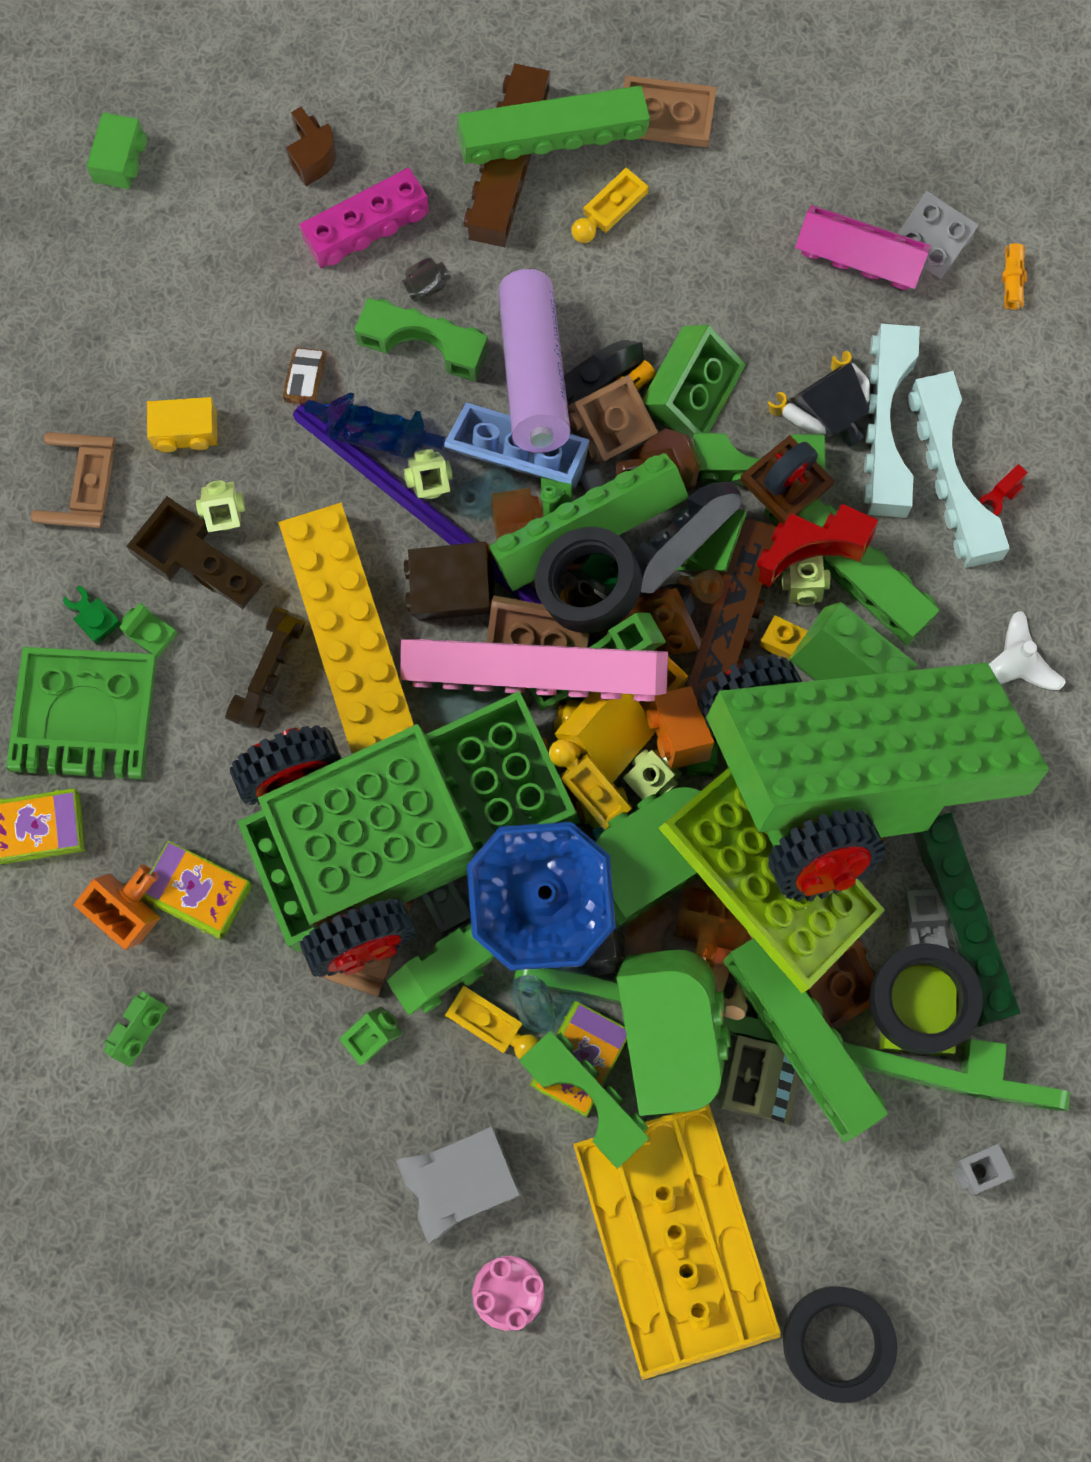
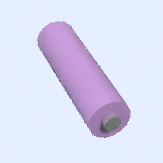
[498,269,570,453]

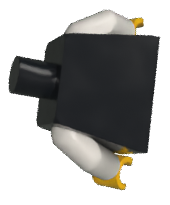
[768,351,870,447]

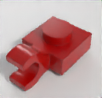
[979,464,1028,517]

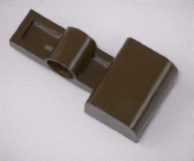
[126,496,263,610]

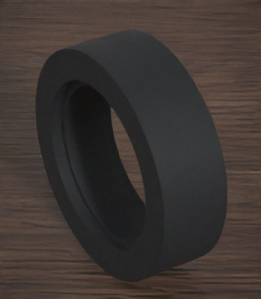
[535,527,642,633]
[870,943,983,1054]
[783,1286,897,1403]

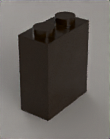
[404,541,495,621]

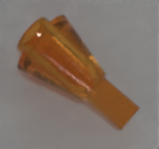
[677,570,724,603]

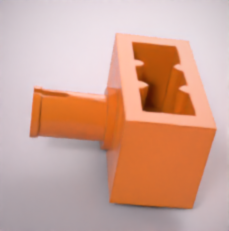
[646,686,714,769]
[73,864,161,950]

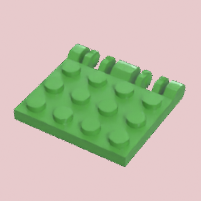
[7,647,158,780]

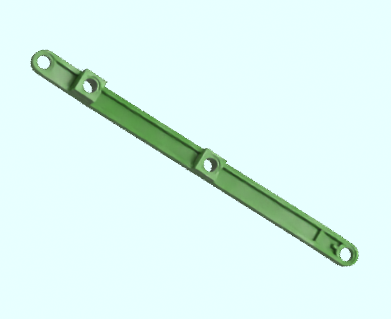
[513,968,1070,1111]

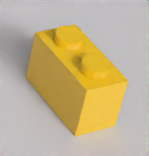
[147,397,218,453]

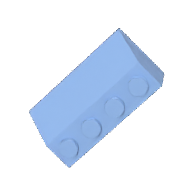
[444,402,590,489]

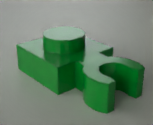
[63,586,121,645]

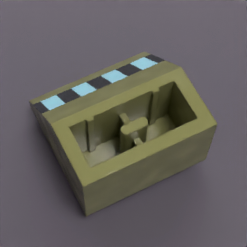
[720,1035,800,1125]

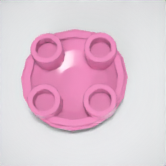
[472,1256,544,1331]

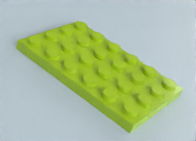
[659,768,885,993]

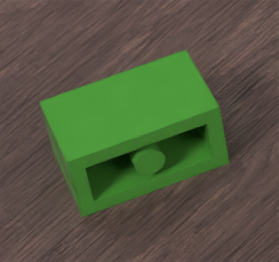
[86,112,147,189]

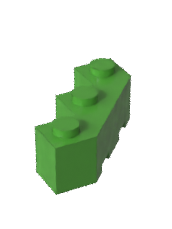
[387,924,496,1016]

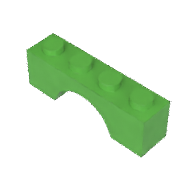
[354,298,489,382]
[692,433,825,486]
[529,613,666,711]
[519,1031,649,1169]

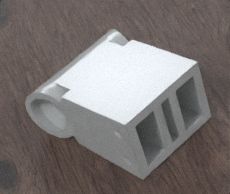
[395,1127,523,1245]

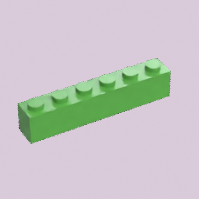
[456,85,650,164]
[489,453,689,591]
[764,499,940,646]
[723,938,888,1143]

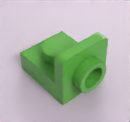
[120,603,178,658]
[339,1007,402,1066]

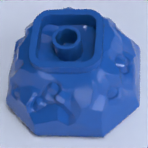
[467,822,616,970]

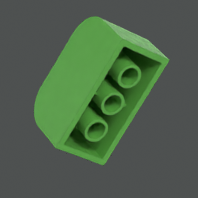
[596,787,701,931]
[617,950,731,1116]

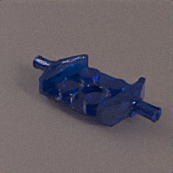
[304,392,446,459]

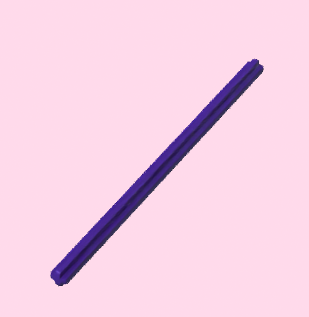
[293,404,594,648]

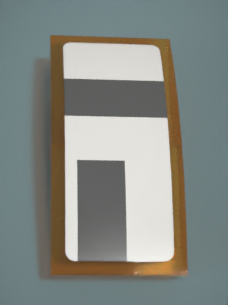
[283,347,327,406]

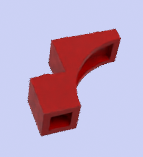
[756,504,879,587]

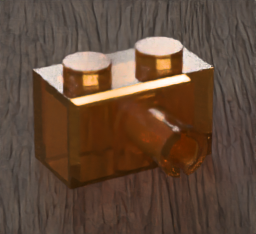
[675,885,747,969]

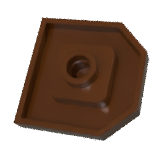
[615,428,701,491]

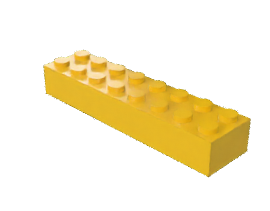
[278,502,414,754]

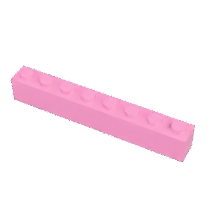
[400,639,668,701]

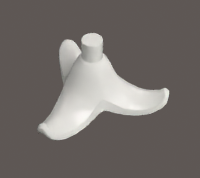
[989,611,1066,690]

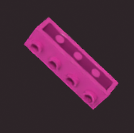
[299,167,429,268]
[795,205,931,290]

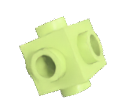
[404,449,453,499]
[196,481,246,532]
[782,556,830,605]
[623,749,682,800]

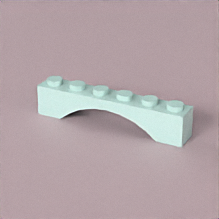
[863,324,920,518]
[908,371,1010,568]

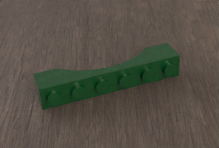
[913,813,1021,1027]

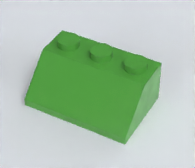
[642,325,746,439]
[788,602,917,681]

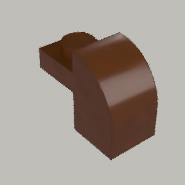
[286,106,336,186]

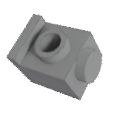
[952,1143,1015,1195]

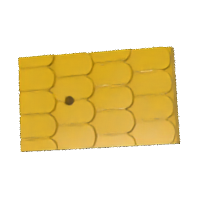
[573,1104,781,1380]

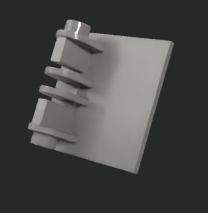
[897,191,979,279]

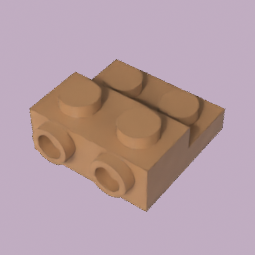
[568,375,658,465]

